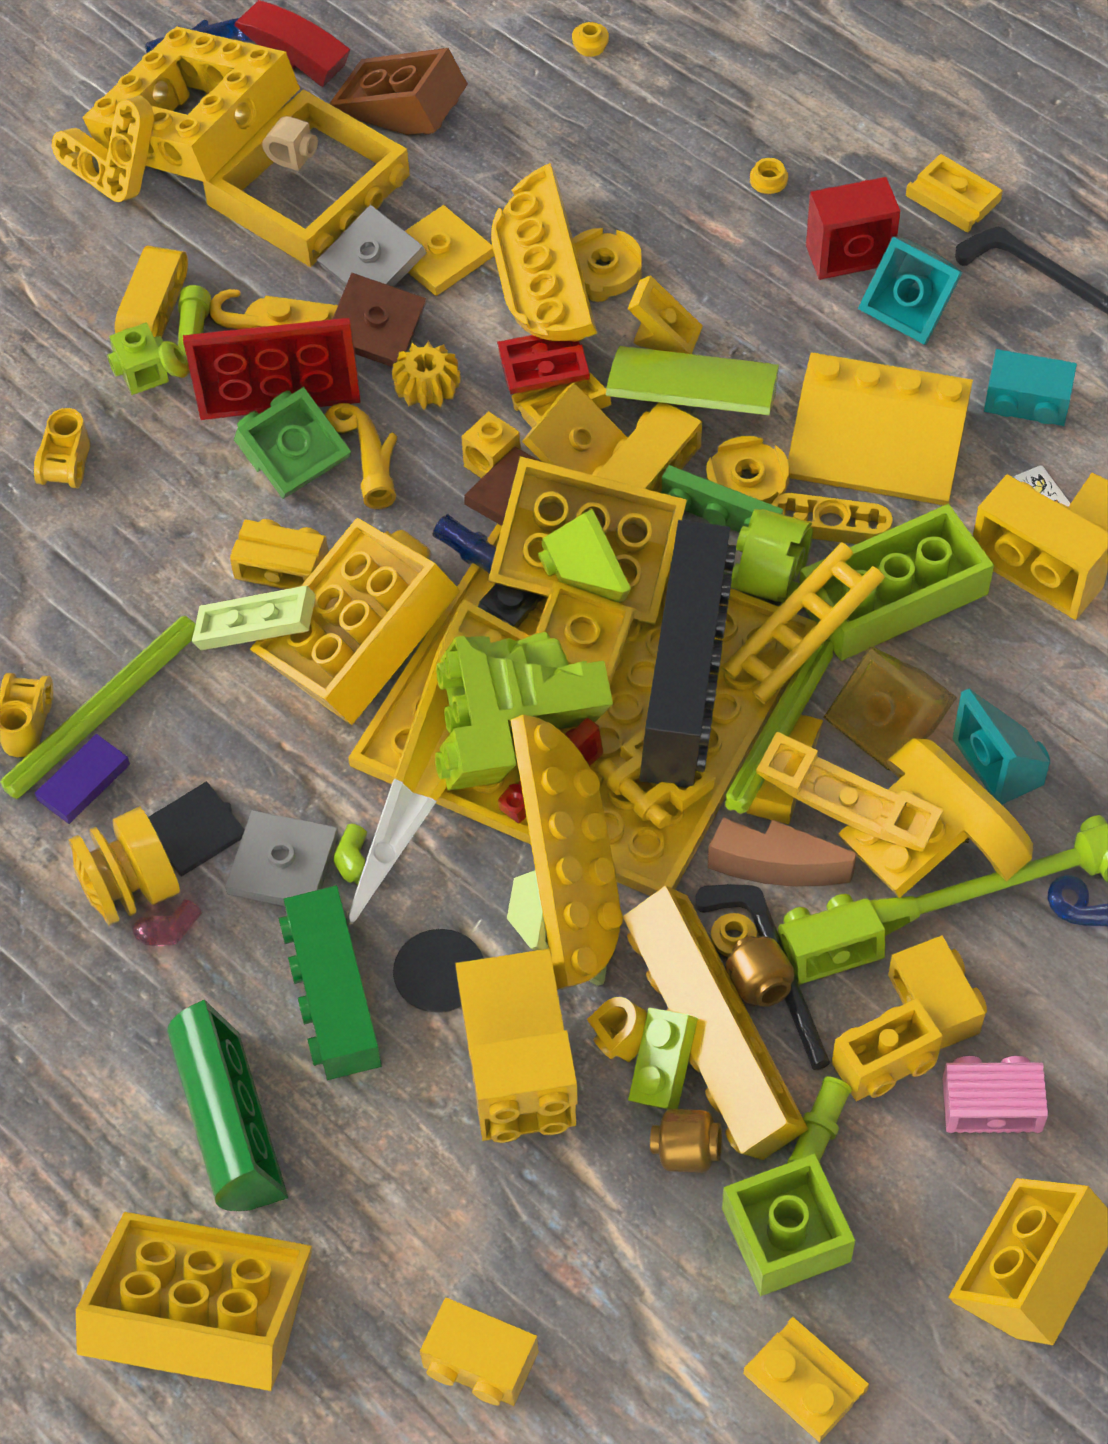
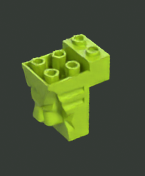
[435,632,613,791]

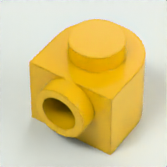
[587,997,647,1063]

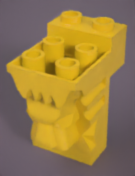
[455,948,578,1143]

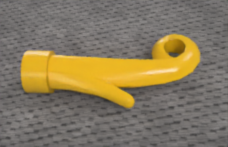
[324,403,397,509]

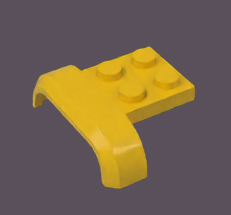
[838,738,1033,898]

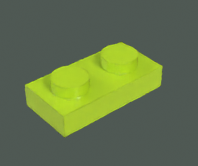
[628,1007,698,1110]

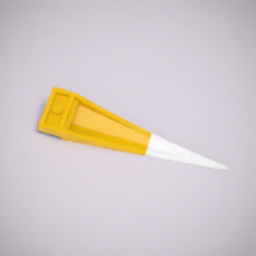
[346,599,529,926]

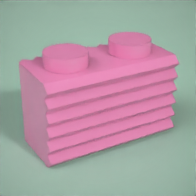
[942,1056,1048,1133]

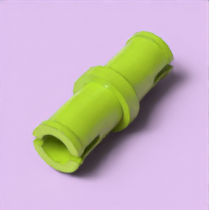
[787,1076,852,1163]

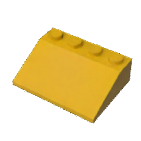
[788,352,973,505]
[488,456,687,625]
[250,518,460,725]
[76,1212,312,1391]

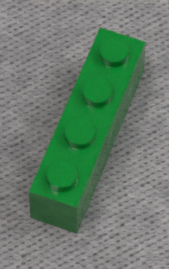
[279,885,382,1081]

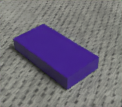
[35,734,130,824]

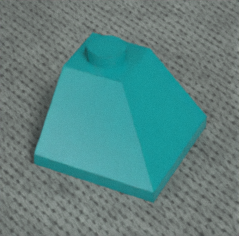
[858,237,963,345]
[952,689,1050,805]

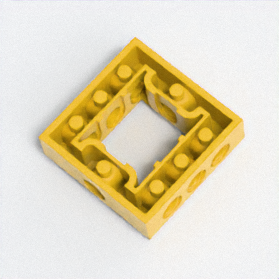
[82,26,300,183]

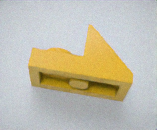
[628,275,703,354]

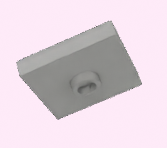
[317,205,427,287]
[225,810,339,906]

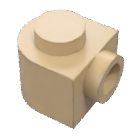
[262,116,318,171]

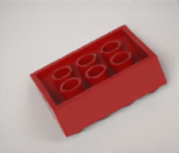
[183,318,361,420]

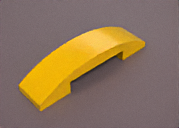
[756,732,944,852]

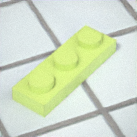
[192,585,316,650]

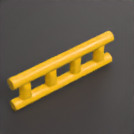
[722,542,885,704]

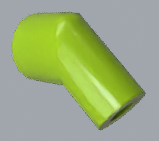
[334,824,367,885]

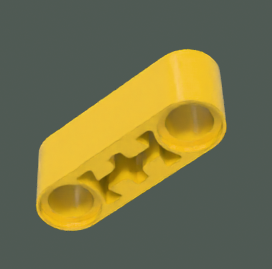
[115,245,188,337]

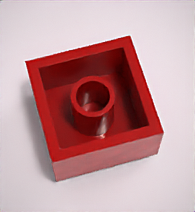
[806,177,901,280]

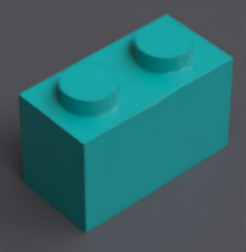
[984,349,1077,426]

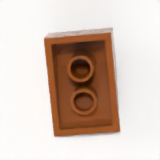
[329,48,468,135]

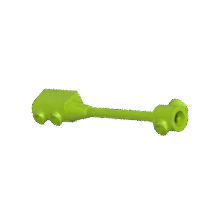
[778,815,1108,985]

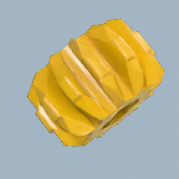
[392,340,461,410]

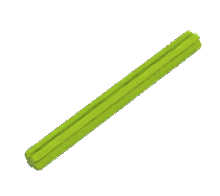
[0,615,196,799]
[725,641,835,814]

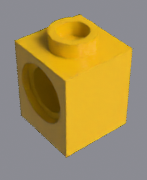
[461,411,521,478]

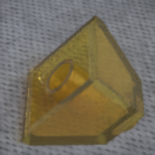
[823,647,957,771]

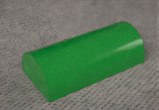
[167,999,288,1211]

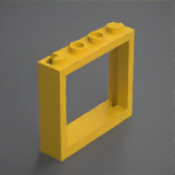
[203,89,410,267]

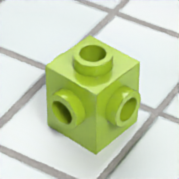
[107,322,169,395]

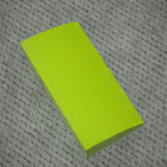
[606,346,779,415]

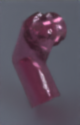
[133,899,202,946]

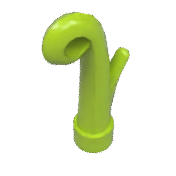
[159,285,211,378]

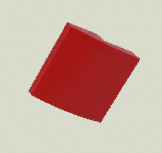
[497,335,590,395]

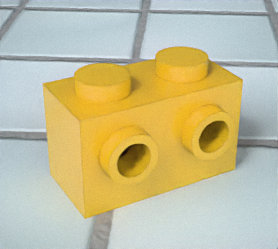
[832,998,943,1102]

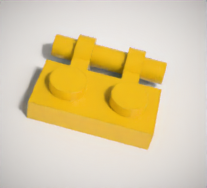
[598,729,715,829]

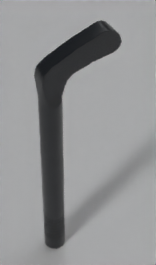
[955,226,1108,314]
[695,884,830,1070]

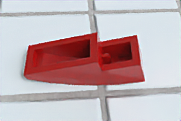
[235,0,351,88]

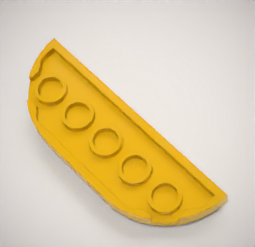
[491,163,597,342]
[511,715,623,990]

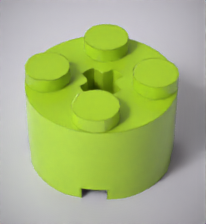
[731,508,813,603]

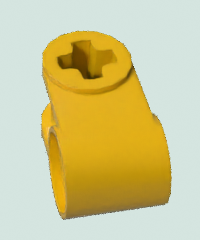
[34,408,91,488]
[0,673,53,757]

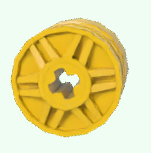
[68,806,180,926]

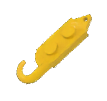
[209,289,338,329]

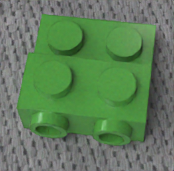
[234,387,351,499]

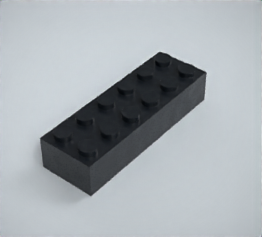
[639,519,736,788]

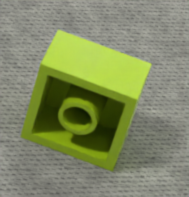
[722,1153,855,1297]

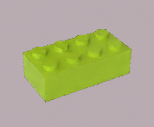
[799,503,994,661]

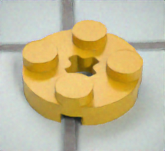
[573,228,642,302]
[706,436,789,505]

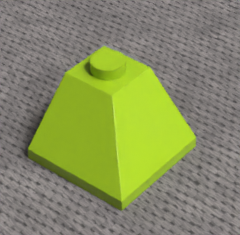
[538,509,631,603]

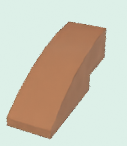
[708,817,857,887]

